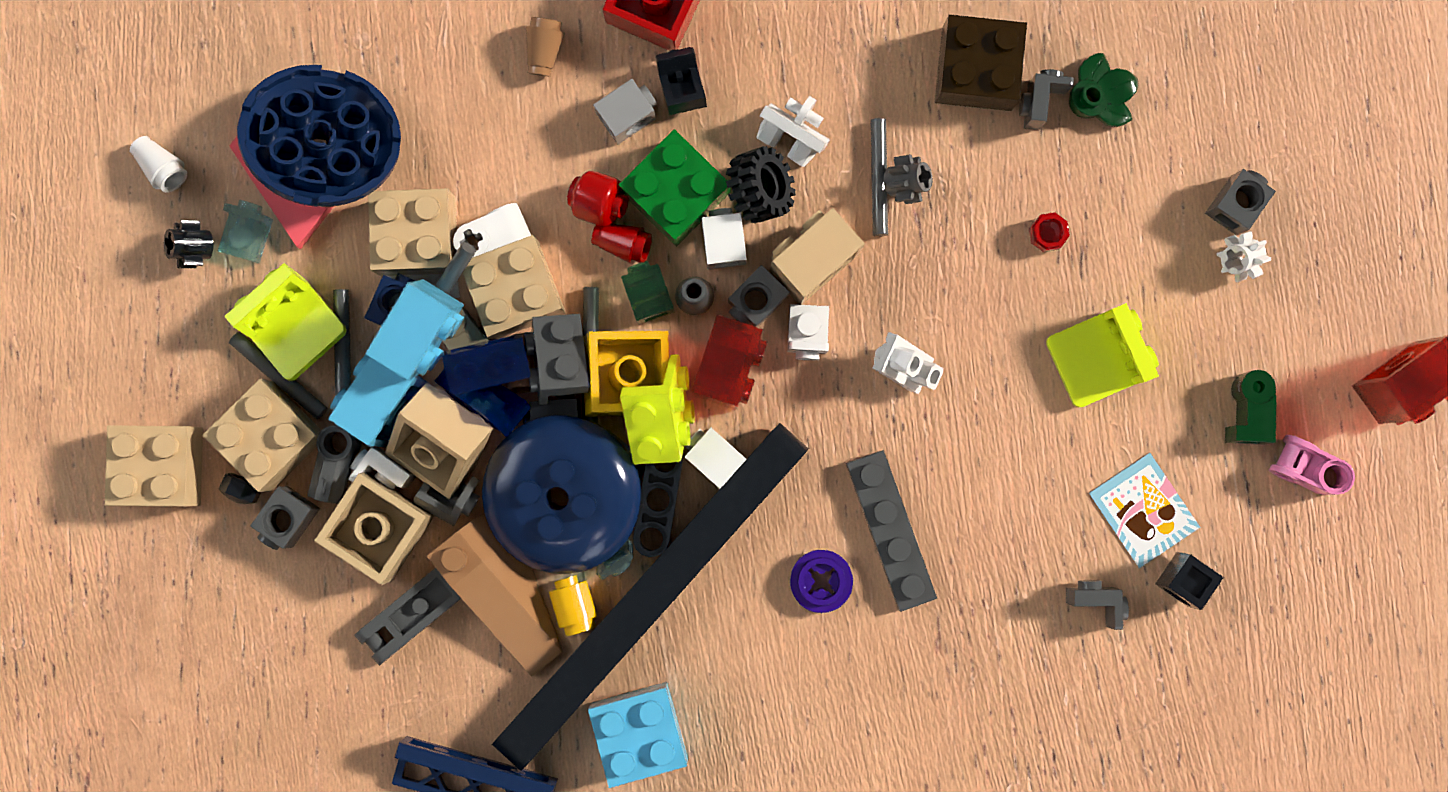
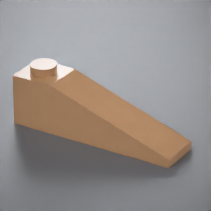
[427,512,563,677]

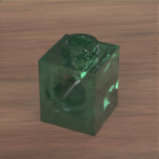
[621,261,675,325]

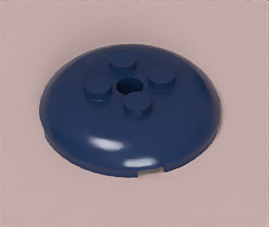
[237,65,401,207]
[482,415,641,574]

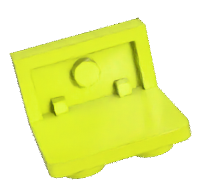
[224,263,347,381]
[1046,303,1159,408]
[620,354,695,464]

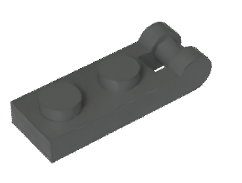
[355,568,461,666]

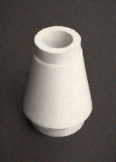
[130,136,187,193]

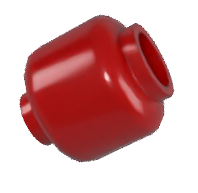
[567,170,629,227]

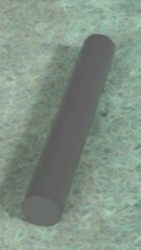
[871,118,888,236]
[435,242,476,294]
[333,289,351,397]
[229,332,328,420]

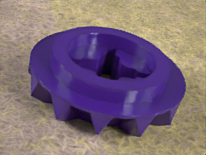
[790,550,853,613]

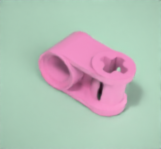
[1269,435,1355,495]

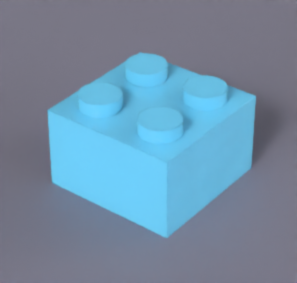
[365,279,464,380]
[328,355,429,447]
[588,682,688,788]

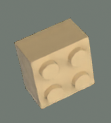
[368,188,457,276]
[770,208,865,305]
[463,235,566,341]
[203,379,322,492]
[385,382,493,499]
[105,425,203,506]
[314,473,434,585]

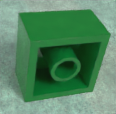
[619,129,731,247]

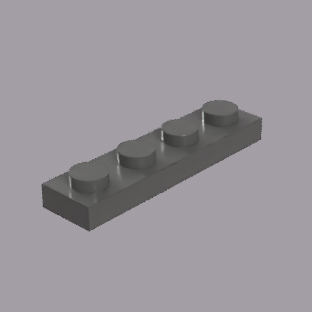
[846,450,937,612]

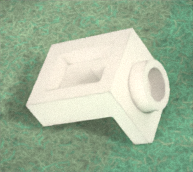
[787,304,829,360]
[349,447,416,490]

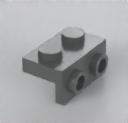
[524,314,589,405]

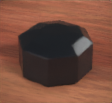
[219,473,261,504]

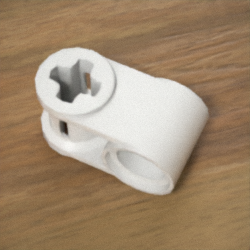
[453,203,531,258]

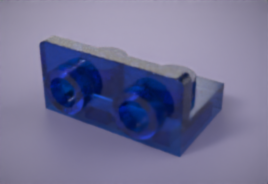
[442,333,530,395]
[434,369,531,437]

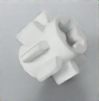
[1217,231,1271,282]

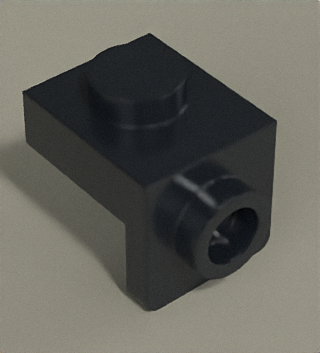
[656,47,707,116]

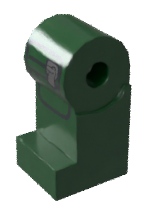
[1225,370,1276,445]

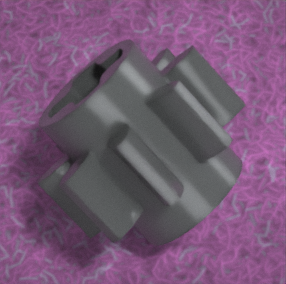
[884,154,933,204]

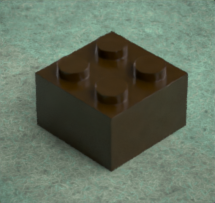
[935,14,1027,111]

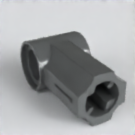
[307,425,362,504]

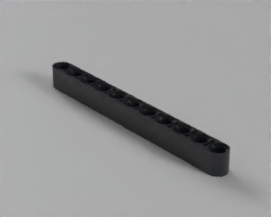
[491,423,809,771]

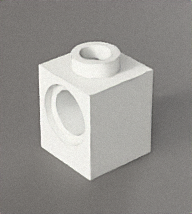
[702,208,747,269]
[685,428,746,488]

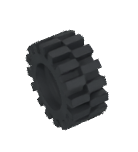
[726,146,795,223]

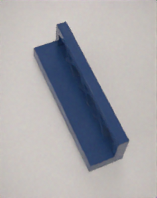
[392,736,558,792]

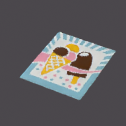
[1089,453,1200,568]

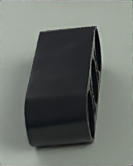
[633,456,683,557]

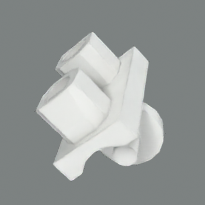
[756,96,830,167]
[872,332,943,394]

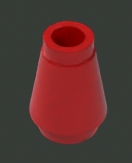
[591,224,652,265]

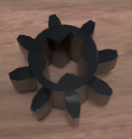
[164,220,213,269]

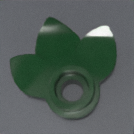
[1069,53,1138,127]

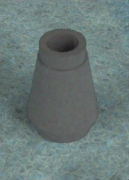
[675,277,714,315]

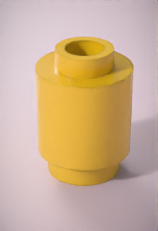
[549,575,597,636]

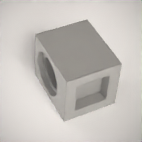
[593,79,657,145]

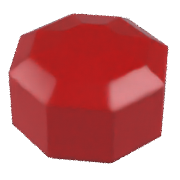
[1029,212,1070,252]

